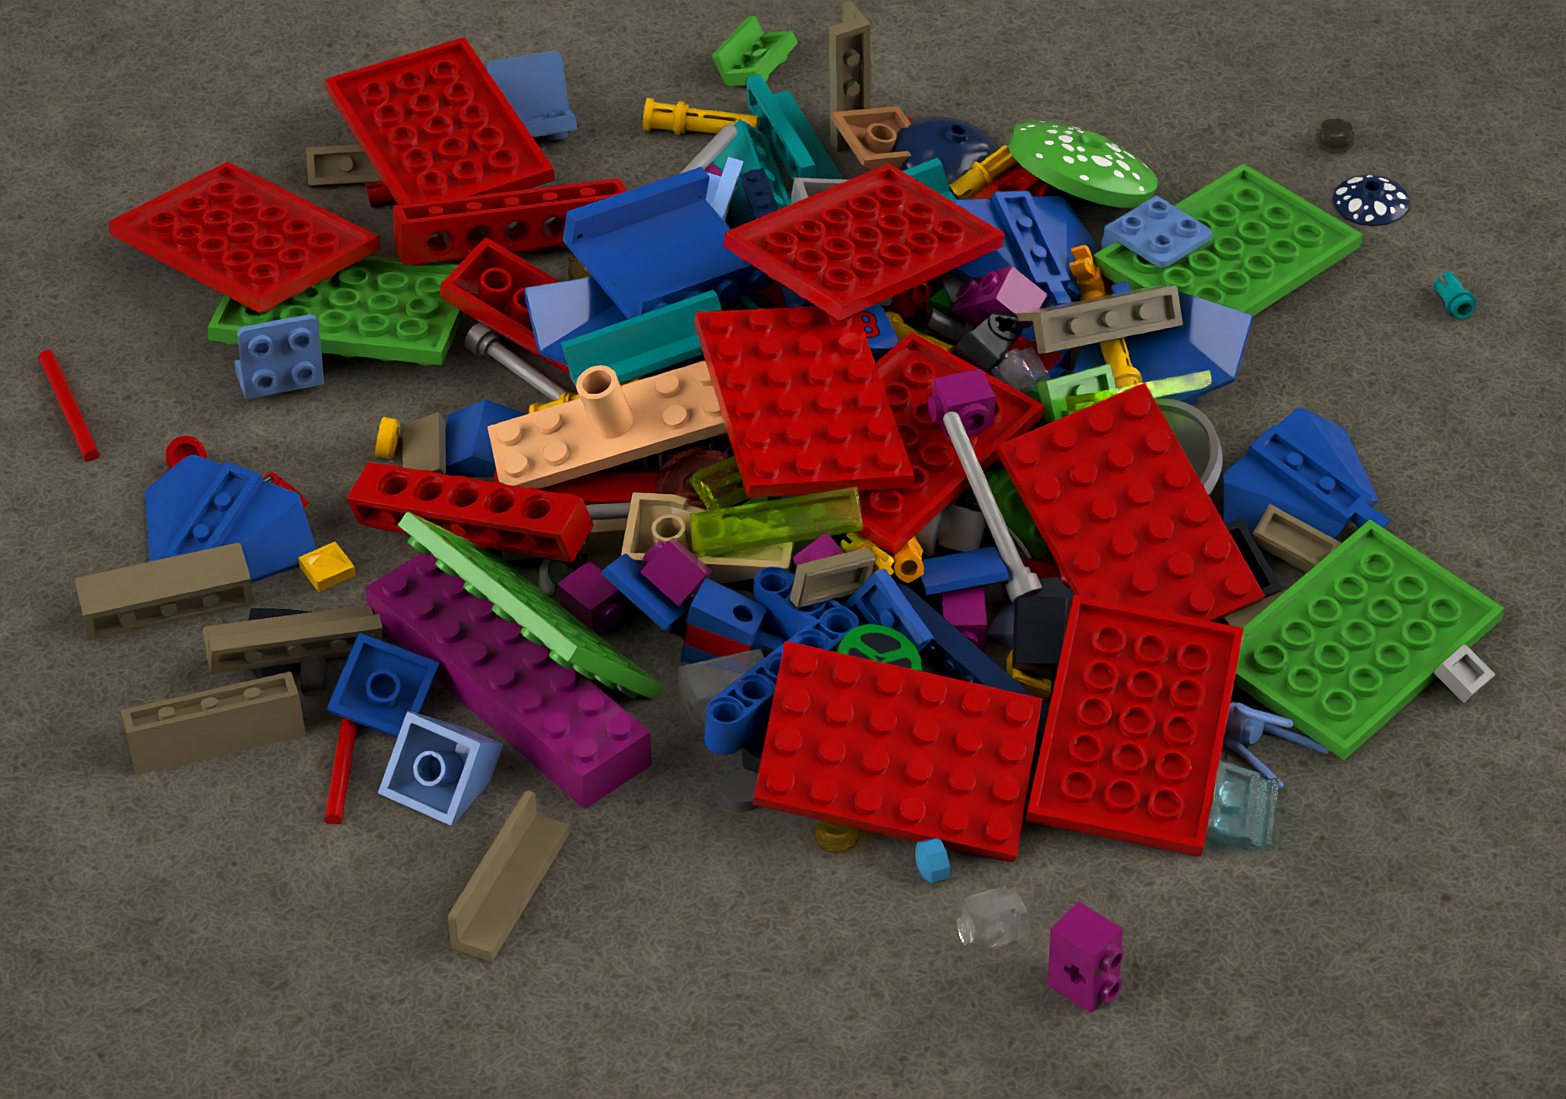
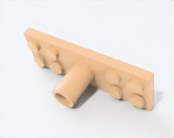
[487,361,727,489]

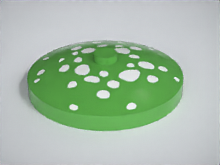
[1008,120,1158,208]

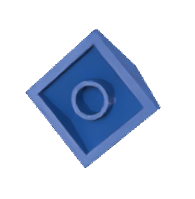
[445,400,527,477]
[909,546,1009,595]
[601,553,689,634]
[326,632,440,738]

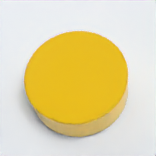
[375,417,400,459]

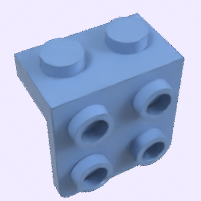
[487,50,577,140]
[1101,196,1212,268]
[234,314,324,399]

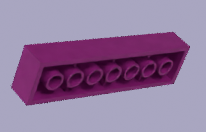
[365,553,652,809]

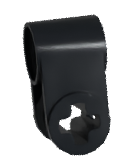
[951,311,1022,375]

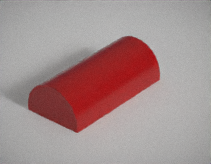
[440,237,570,376]

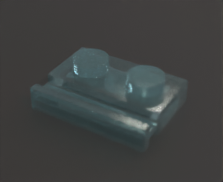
[1205,761,1279,854]

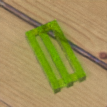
[689,456,748,514]

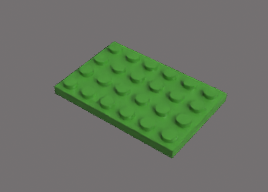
[1093,163,1363,316]
[208,255,464,366]
[398,511,664,699]
[1234,520,1505,760]

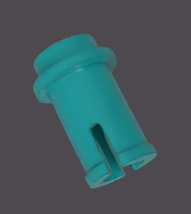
[1433,272,1476,319]

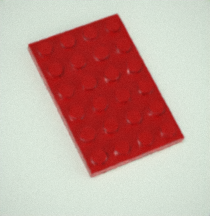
[325,37,555,205]
[108,161,380,313]
[723,163,1005,320]
[694,306,915,498]
[791,331,1044,555]
[996,382,1265,623]
[1026,594,1244,857]
[752,641,1042,862]

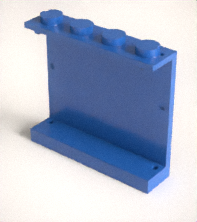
[563,167,774,319]

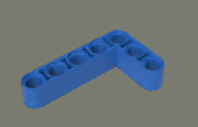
[704,566,859,755]

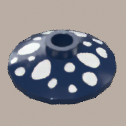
[1332,175,1410,226]

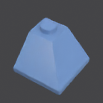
[378,711,504,826]

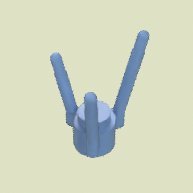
[1223,702,1330,789]

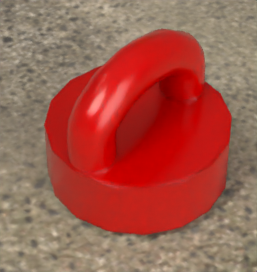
[164,435,207,469]

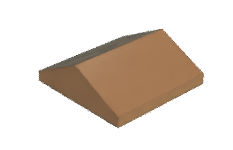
[831,106,912,171]

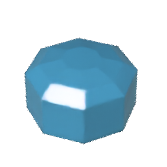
[915,838,950,883]

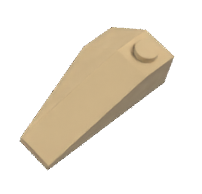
[621,492,795,587]

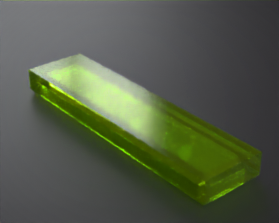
[1065,370,1212,413]
[690,486,864,557]

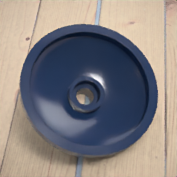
[893,116,1000,193]

